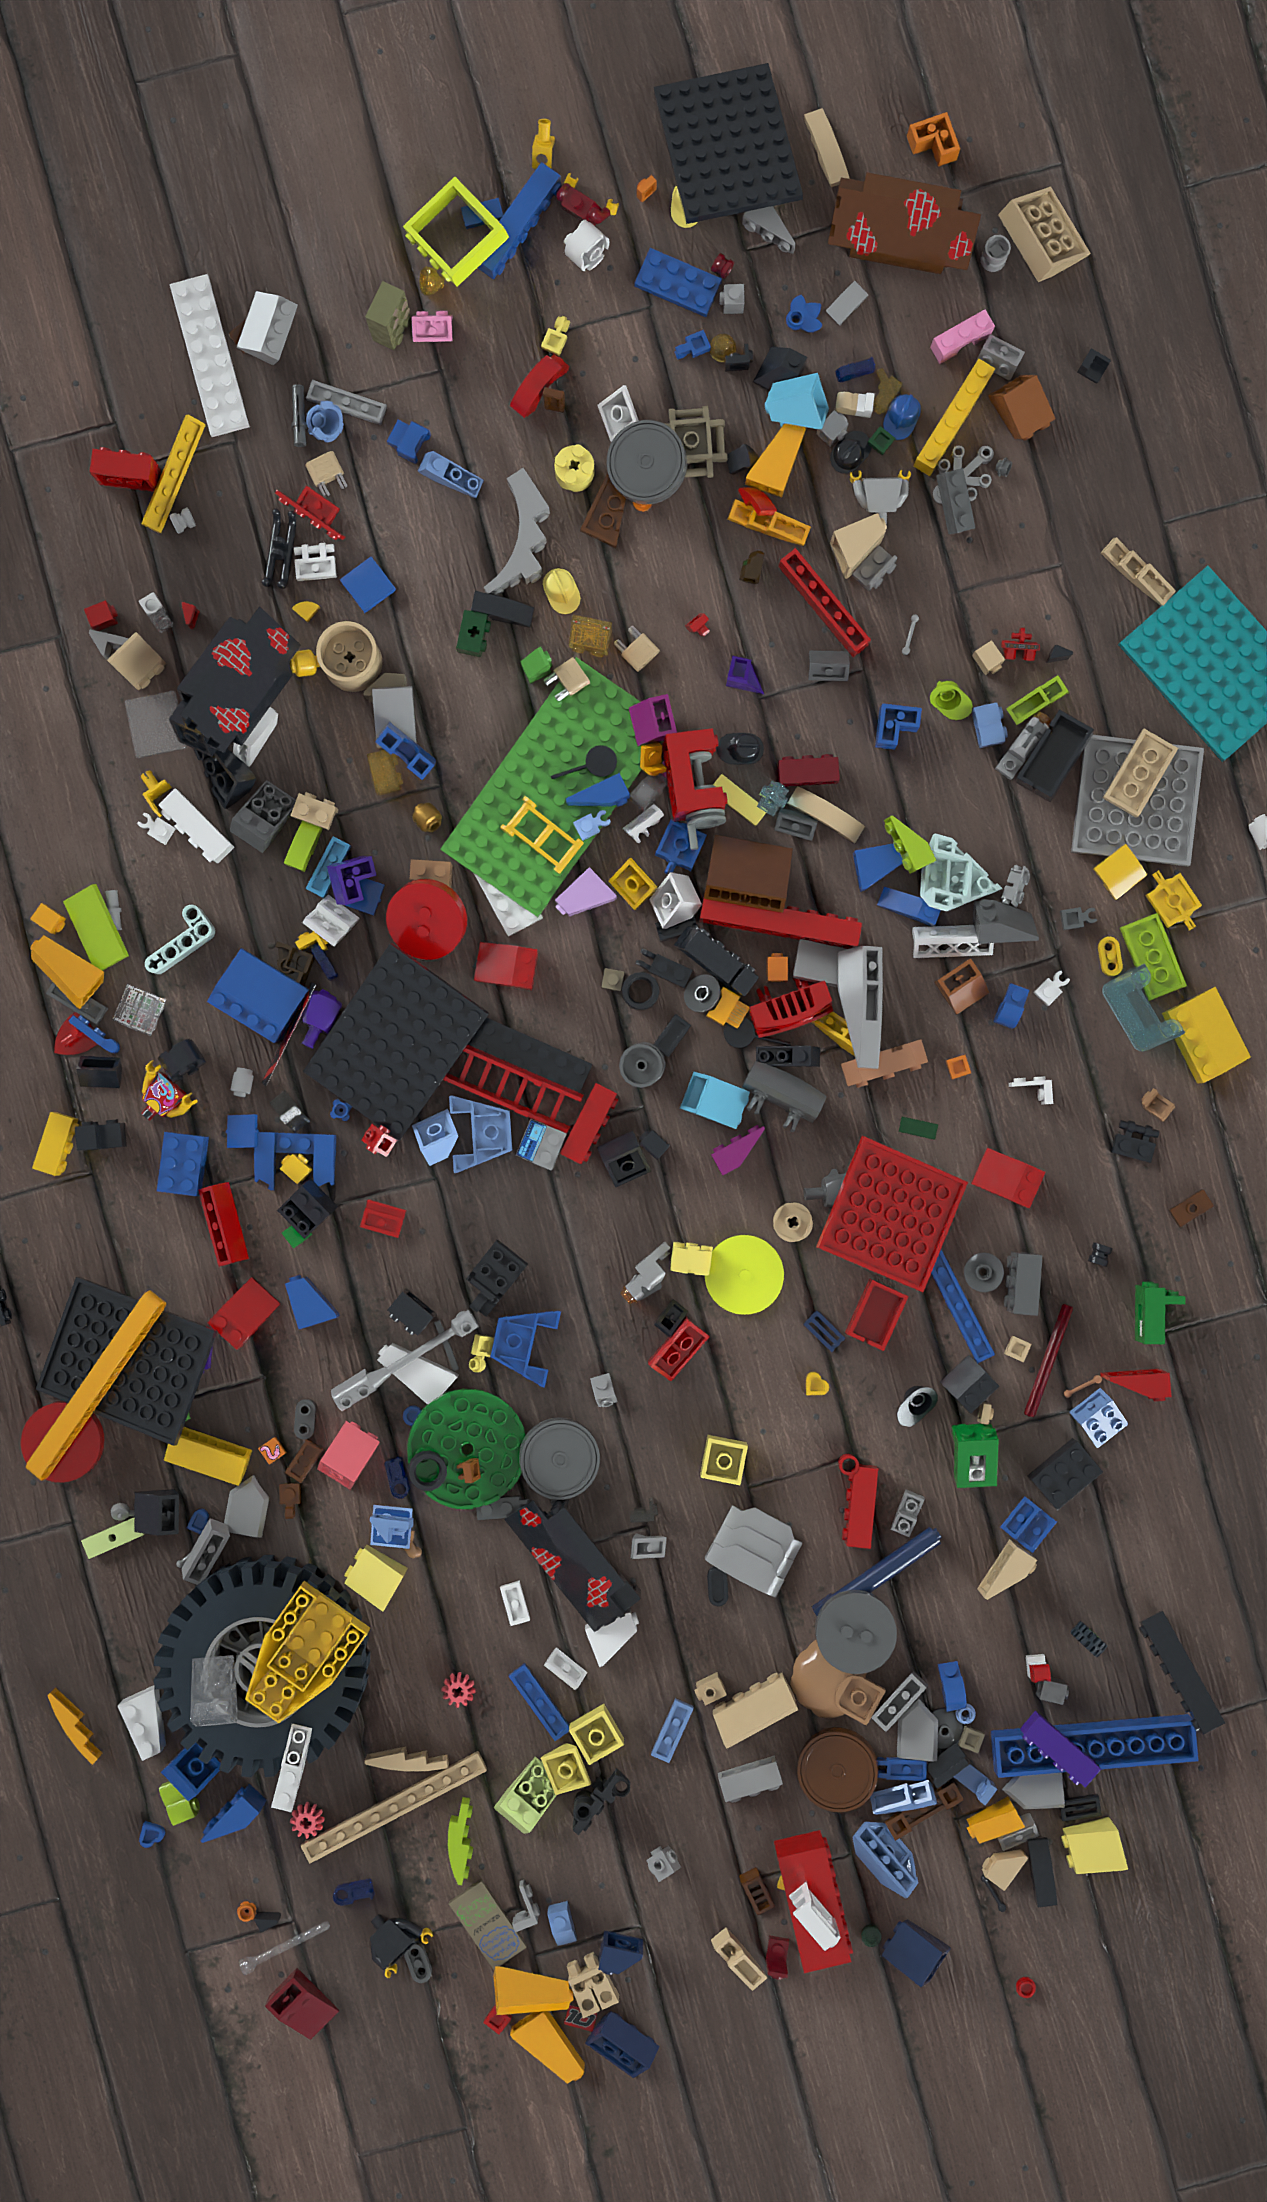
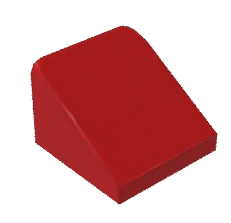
[182,602,199,629]

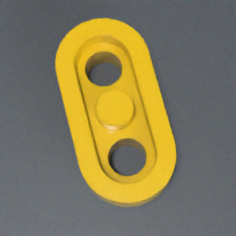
[1098,937,1123,976]

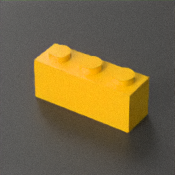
[32,1112,79,1176]

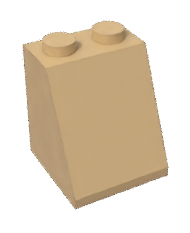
[830,513,887,579]

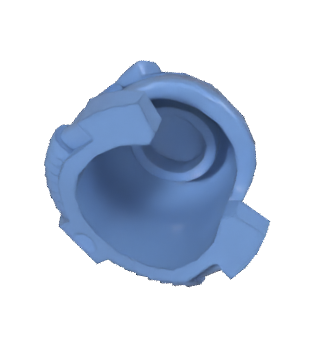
[306,401,344,442]

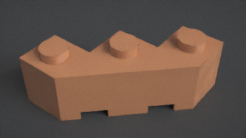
[841,1040,928,1088]

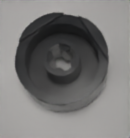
[158,1039,206,1083]

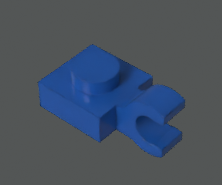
[674,330,711,360]

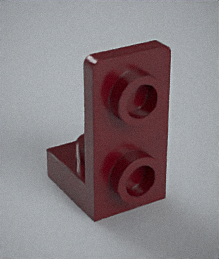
[765,1935,789,1980]

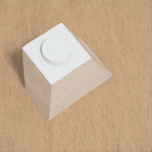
[233,707,278,767]
[585,1608,639,1667]

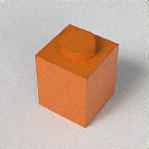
[767,953,788,982]

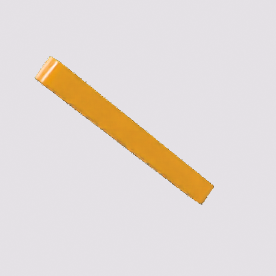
[26,1290,166,1481]

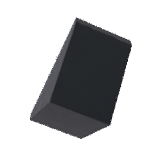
[654,1299,688,1337]

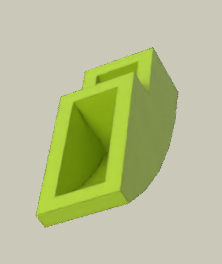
[1006,675,1069,725]
[284,821,323,872]

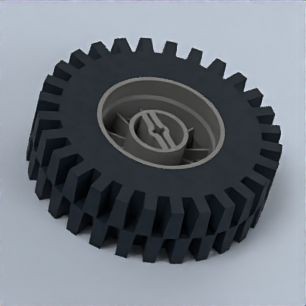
[154,1555,370,1777]

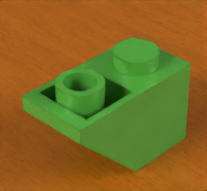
[521,647,552,684]

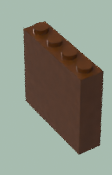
[704,835,793,913]

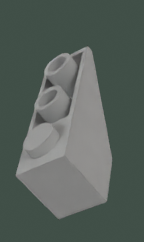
[742,206,795,254]

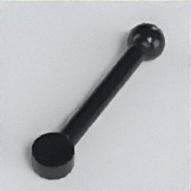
[981,1874,1006,1912]

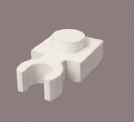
[137,813,176,845]
[1033,971,1070,1006]

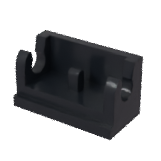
[655,915,698,942]

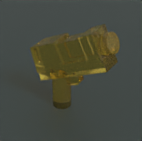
[873,368,902,415]

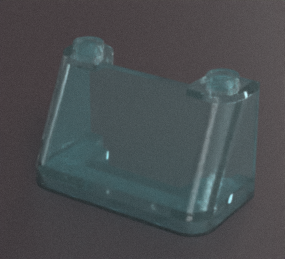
[1102,963,1185,1051]

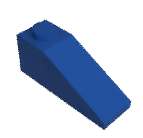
[565,773,630,807]
[877,887,941,927]

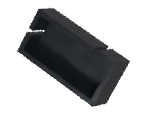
[1016,710,1094,802]
[674,926,759,996]

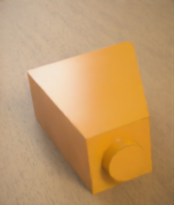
[966,1796,1025,1844]

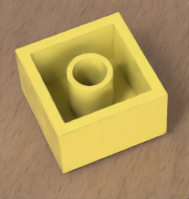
[700,1435,748,1485]
[569,1704,624,1765]

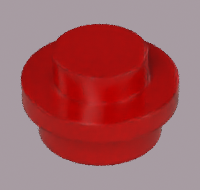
[1016,1977,1036,1998]

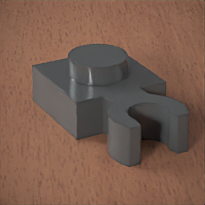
[1060,907,1097,930]

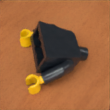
[370,1914,433,1978]

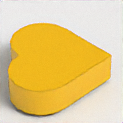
[806,1372,829,1395]

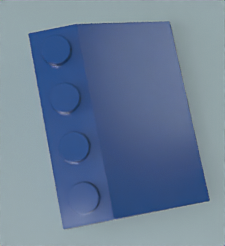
[207,948,309,1043]

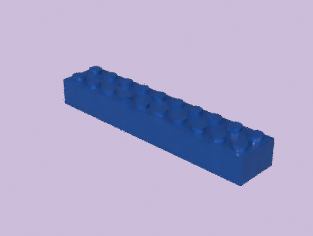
[991,1714,1198,1778]

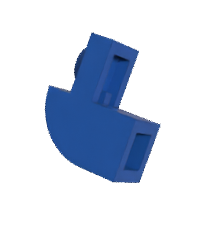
[993,983,1029,1029]
[938,1661,966,1711]

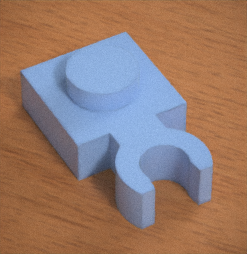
[573,810,611,841]

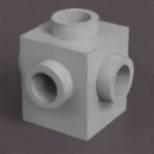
[646,1846,681,1882]

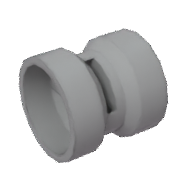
[169,507,196,534]

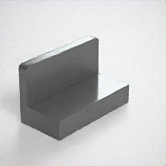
[808,650,850,681]

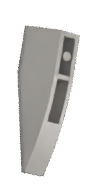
[838,946,883,1069]

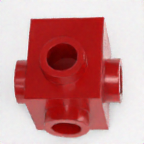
[361,1124,397,1157]

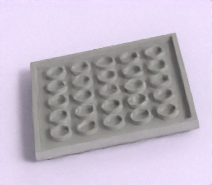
[1071,735,1204,866]

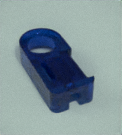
[835,357,876,383]
[310,942,339,981]
[384,1457,410,1499]
[333,1879,374,1906]

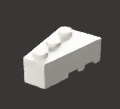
[118,1685,166,1761]

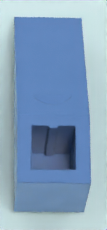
[418,451,484,498]

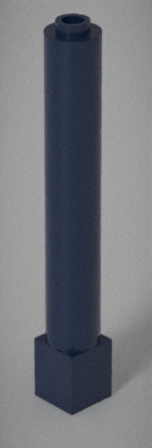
[811,1527,942,1616]

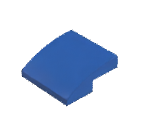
[340,557,396,613]
[1000,1496,1057,1553]

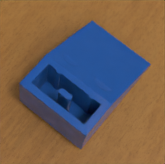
[200,1784,266,1843]

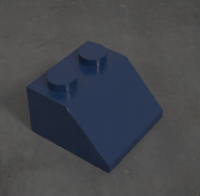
[598,1930,643,1975]

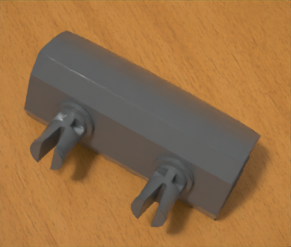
[742,1061,827,1132]

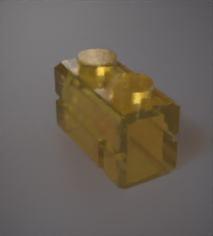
[367,750,403,795]

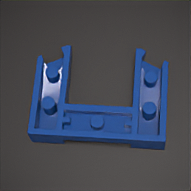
[254,1132,336,1190]

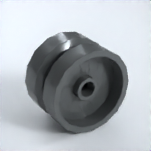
[619,1042,666,1088]

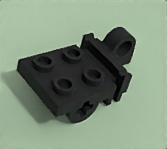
[466,1239,528,1317]
[572,1768,630,1835]

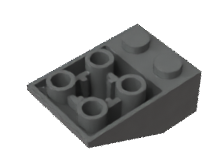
[230,780,296,853]

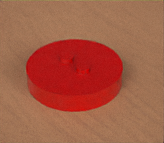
[386,879,467,960]
[21,1401,105,1483]

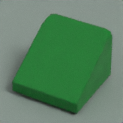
[282,1226,312,1249]

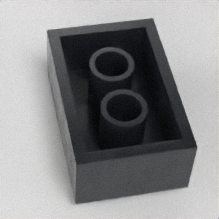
[1027,1438,1103,1511]

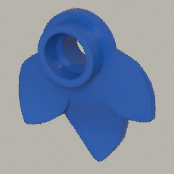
[786,295,822,332]

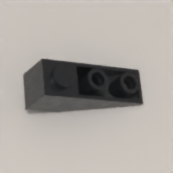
[756,1046,820,1067]

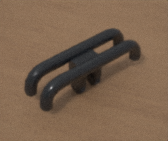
[262,508,297,589]

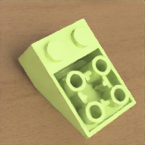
[494,1757,557,1834]

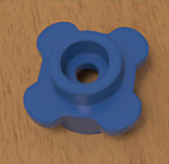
[330,1099,352,1121]

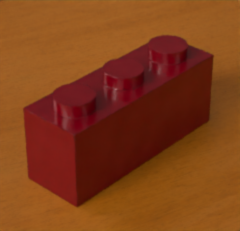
[778,754,840,787]

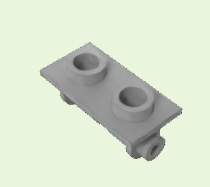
[1001,865,1030,908]

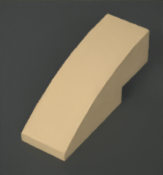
[711,1927,768,1991]

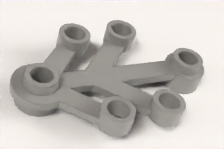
[933,445,994,504]

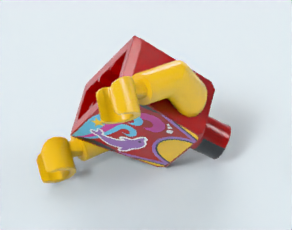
[141,1060,198,1121]

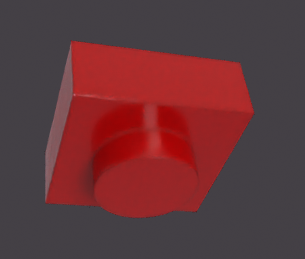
[483,2004,512,2035]

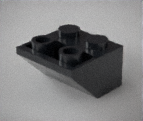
[277,1179,338,1239]
[134,1489,179,1536]

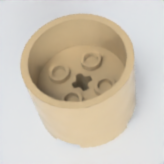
[316,621,382,692]

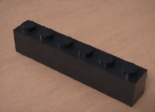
[1139,1611,1225,1734]

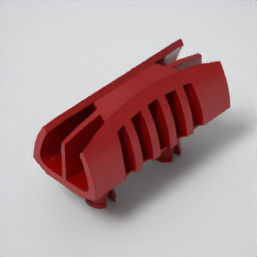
[749,978,833,1038]

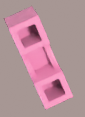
[930,309,995,364]

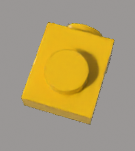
[295,932,328,951]

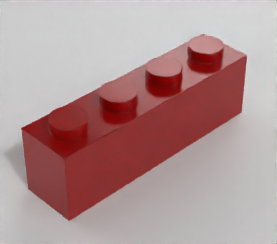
[560,1083,619,1164]
[198,1182,249,1267]

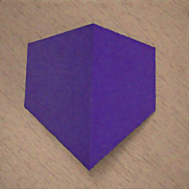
[726,656,764,694]

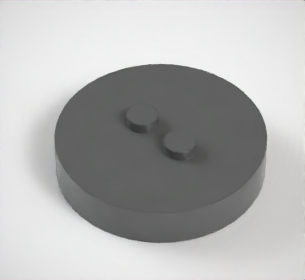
[607,420,687,505]
[519,1417,600,1500]
[815,1590,897,1674]

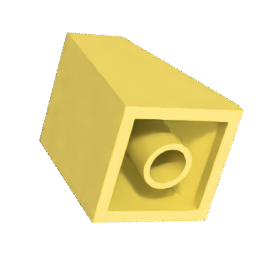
[344,1545,408,1611]
[1061,1817,1128,1874]

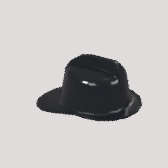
[830,431,872,474]
[716,733,764,764]
[897,1386,938,1427]

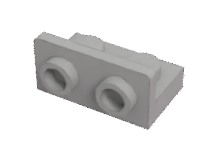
[976,334,1025,380]
[851,545,897,591]

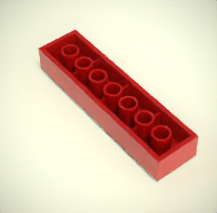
[699,897,862,949]

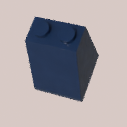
[881,1919,951,1987]

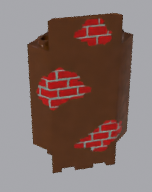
[828,172,981,274]

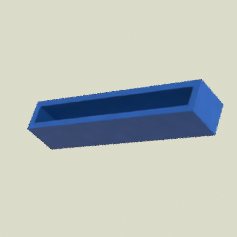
[478,162,562,279]

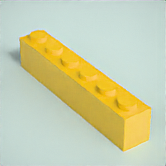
[913,359,995,476]

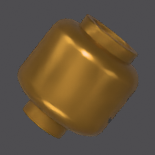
[412,803,442,832]

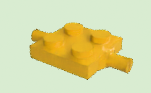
[1145,870,1202,931]

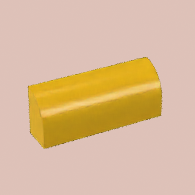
[164,1427,252,1486]

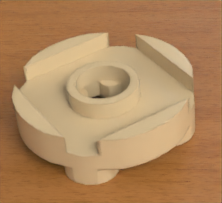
[773,1202,813,1242]

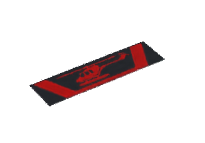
[261,982,316,1087]

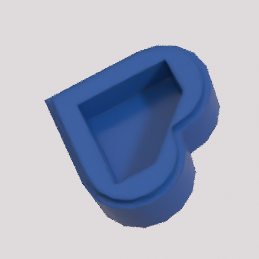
[187,1509,209,1535]
[139,1821,165,1848]

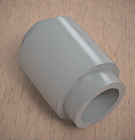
[230,1067,254,1097]

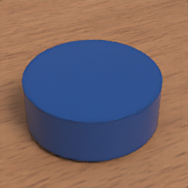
[403,1405,422,1426]

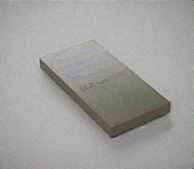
[449,1879,527,1970]

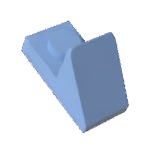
[370,1514,414,1543]

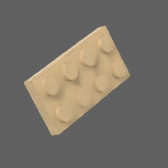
[1103,729,1178,818]

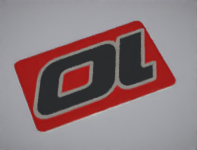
[564,2005,597,2032]

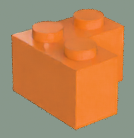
[907,112,960,167]

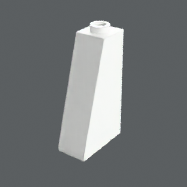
[377,1343,459,1404]

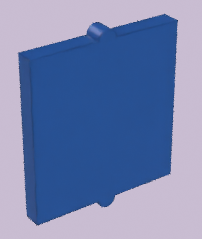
[345,879,385,916]
[226,1114,259,1148]

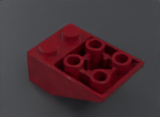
[265,1968,339,2040]

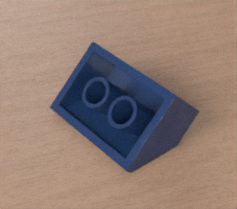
[585,2011,660,2078]

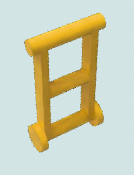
[500,796,584,874]

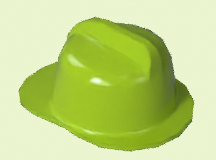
[930,681,973,720]

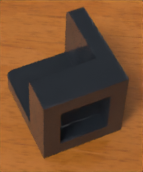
[1077,348,1111,383]

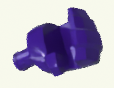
[301,989,342,1049]

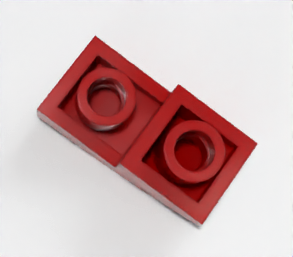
[738,487,777,516]

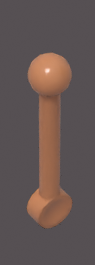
[1064,1375,1102,1398]

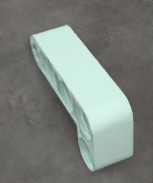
[145,905,215,974]

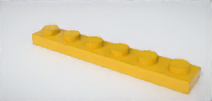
[141,414,206,533]

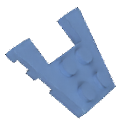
[449,1096,512,1173]

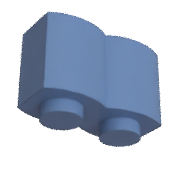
[972,703,1007,748]

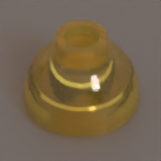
[419,266,444,296]
[710,334,737,362]

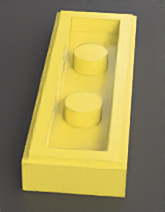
[713,774,768,827]

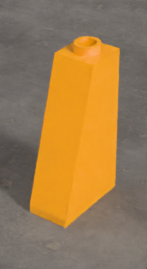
[745,423,806,498]
[30,935,104,1009]
[493,1966,573,2015]
[510,2011,585,2084]

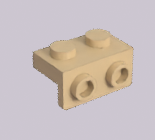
[291,792,339,830]

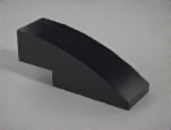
[471,591,534,628]
[1027,1837,1058,1908]

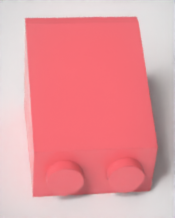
[317,1421,380,1490]

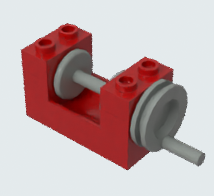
[662,728,728,850]

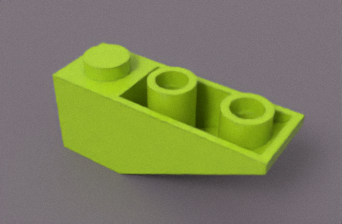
[884,815,937,874]

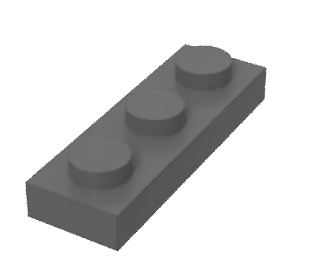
[46,982,108,1025]

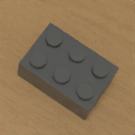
[1004,1251,1042,1316]

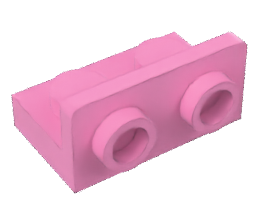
[412,311,453,342]

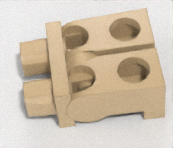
[567,1952,619,2018]

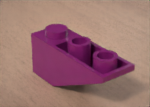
[711,1125,765,1176]

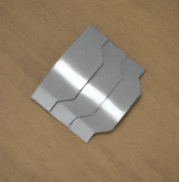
[705,1505,802,1597]

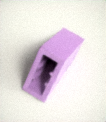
[555,867,617,916]

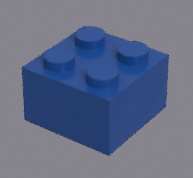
[161,1743,221,1801]

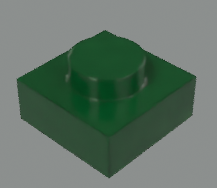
[867,426,895,456]

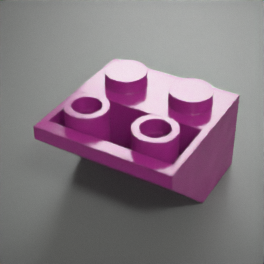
[629,694,677,747]

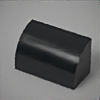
[76,1056,122,1088]

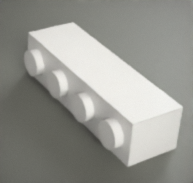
[159,788,234,863]

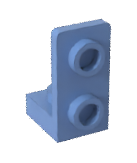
[954,1764,998,1805]

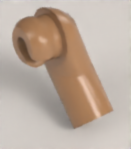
[403,1530,422,1559]

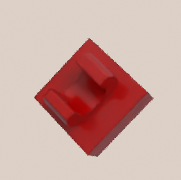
[685,613,710,636]

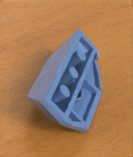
[853,1822,919,1898]

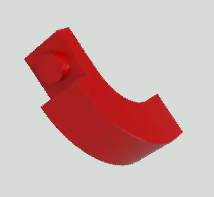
[509,354,570,418]

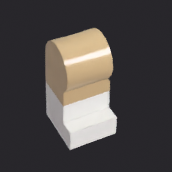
[835,392,875,418]

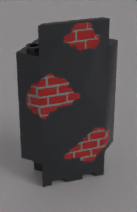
[169,606,301,757]
[504,1499,641,1632]

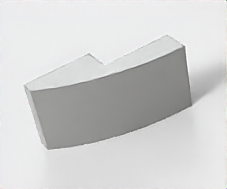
[826,281,869,325]
[891,1490,925,1537]

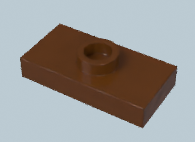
[543,387,565,413]
[1169,1189,1214,1227]
[285,1439,324,1483]

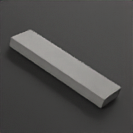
[306,380,387,425]

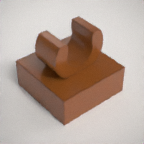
[457,1458,481,1483]

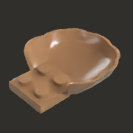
[790,1640,886,1726]

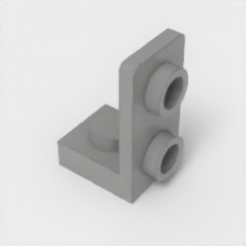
[512,1879,540,1932]

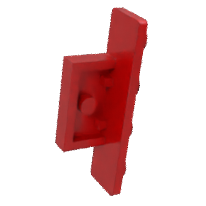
[275,485,345,540]

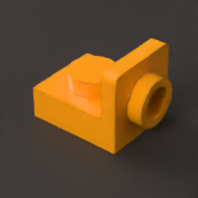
[640,742,666,776]

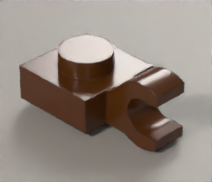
[279,1483,301,1519]

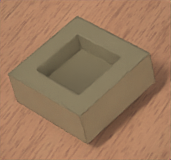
[601,968,624,992]
[958,1725,985,1753]

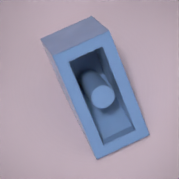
[547,1901,577,1946]

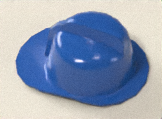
[883,394,921,440]

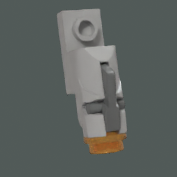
[995,712,1051,780]
[620,1242,670,1305]

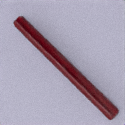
[1024,1304,1073,1418]

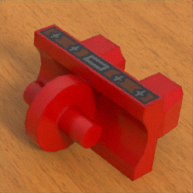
[1001,627,1040,661]

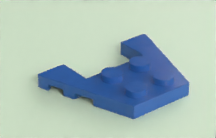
[490,1311,561,1388]

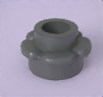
[995,457,1012,477]

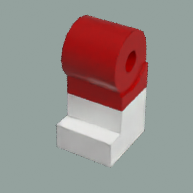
[1026,1654,1051,1683]

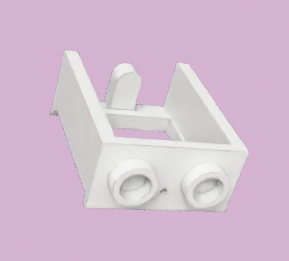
[789,1881,841,1951]

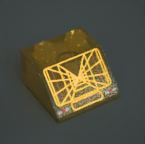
[569,615,612,657]

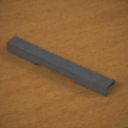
[434,1320,459,1371]

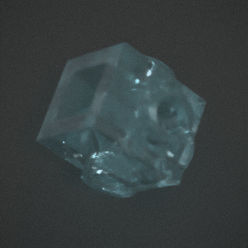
[757,780,789,817]

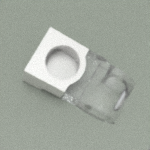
[138,592,174,634]

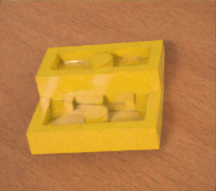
[1093,844,1147,900]

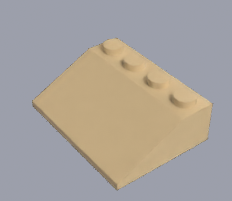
[998,187,1091,282]
[713,1673,798,1749]

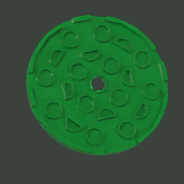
[407,1389,526,1509]

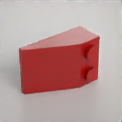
[474,942,539,990]
[971,1148,1046,1209]
[207,1277,281,1350]
[1100,1368,1172,1401]

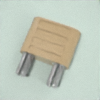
[305,451,347,497]
[614,626,660,672]
[544,657,590,701]

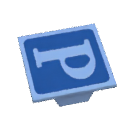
[370,1505,413,1549]

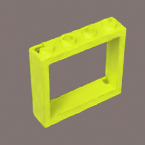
[403,177,509,287]

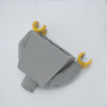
[850,470,911,524]

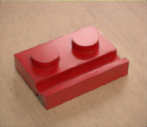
[360,1199,407,1238]

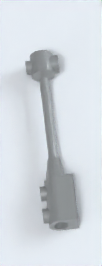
[331,1310,479,1411]

